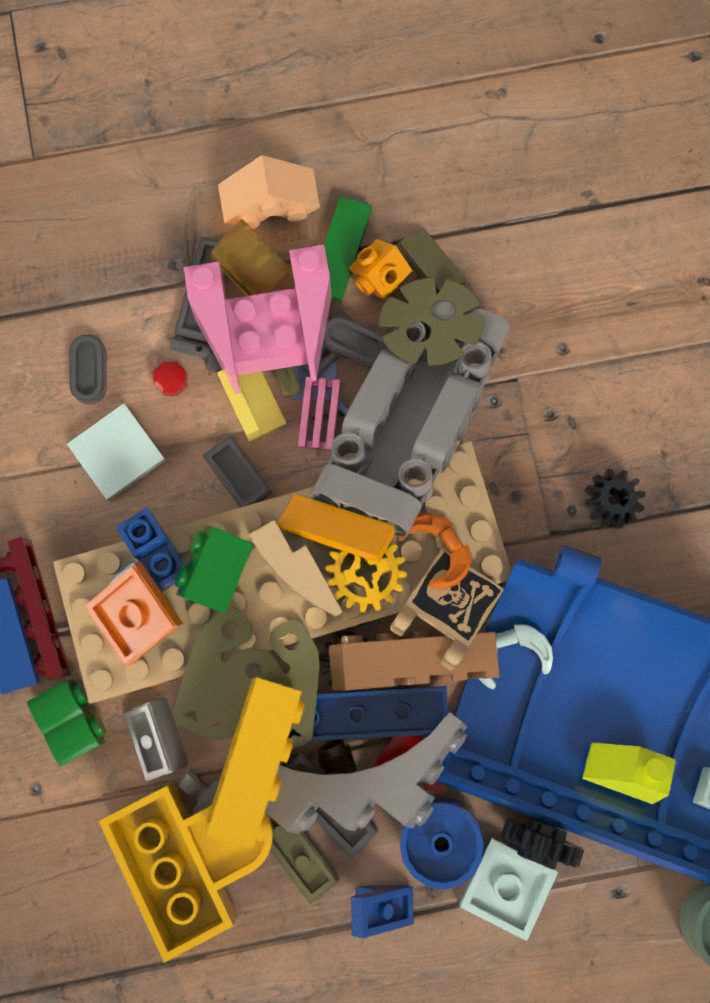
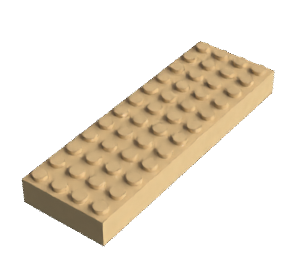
[53,441,511,704]

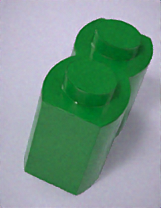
[27,679,106,767]

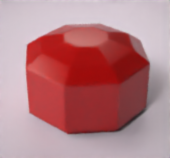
[153,361,188,396]

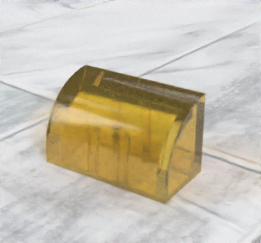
[209,219,291,296]

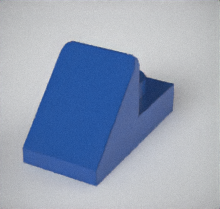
[351,885,414,938]

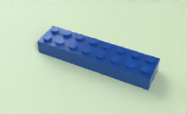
[288,686,448,741]

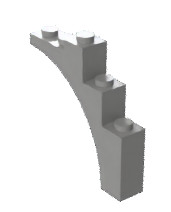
[265,712,467,834]

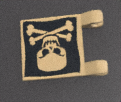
[390,548,504,670]

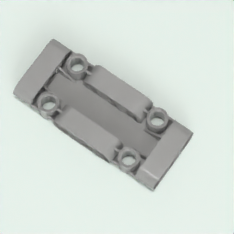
[310,300,510,537]

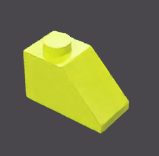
[582,743,676,804]

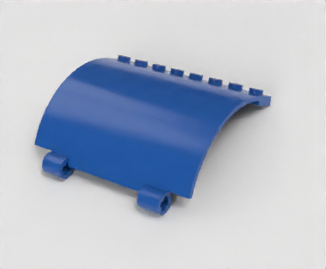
[436,545,710,884]

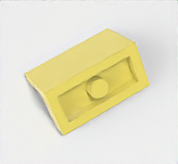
[217,370,287,442]

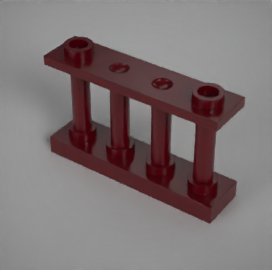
[0,537,71,680]

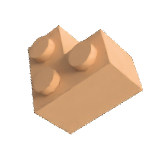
[218,155,320,230]

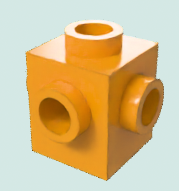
[349,239,412,299]

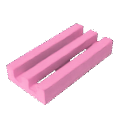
[298,377,342,450]

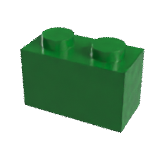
[175,526,254,614]

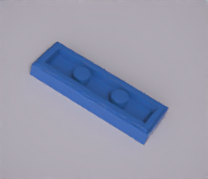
[0,578,40,695]

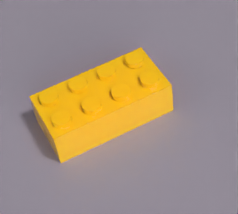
[205,677,305,850]

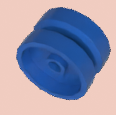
[400,797,484,890]

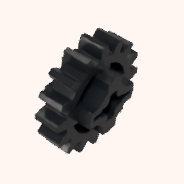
[501,817,584,870]

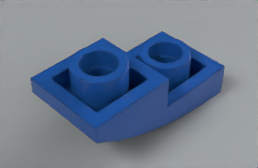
[116,507,186,592]

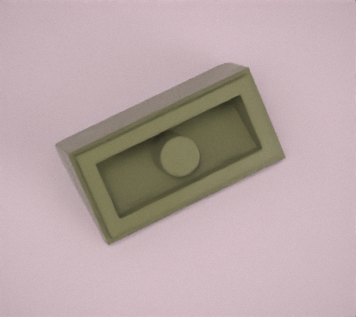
[398,229,467,294]

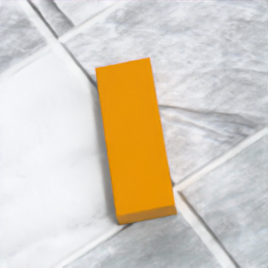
[277,494,395,563]

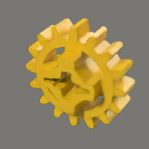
[325,544,407,613]

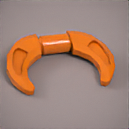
[397,512,472,589]

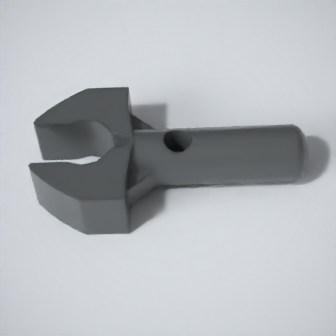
[170,337,222,373]

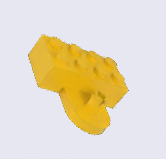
[98,781,273,963]

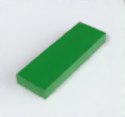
[324,196,372,303]

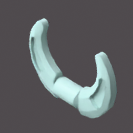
[479,624,553,689]

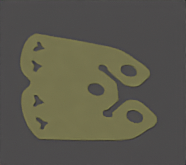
[172,608,320,748]

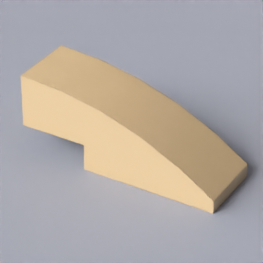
[248,520,343,617]

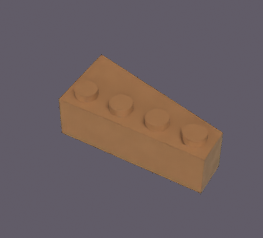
[329,630,500,690]

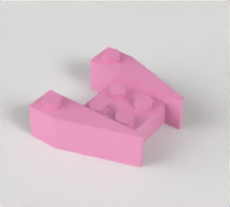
[184,245,332,394]

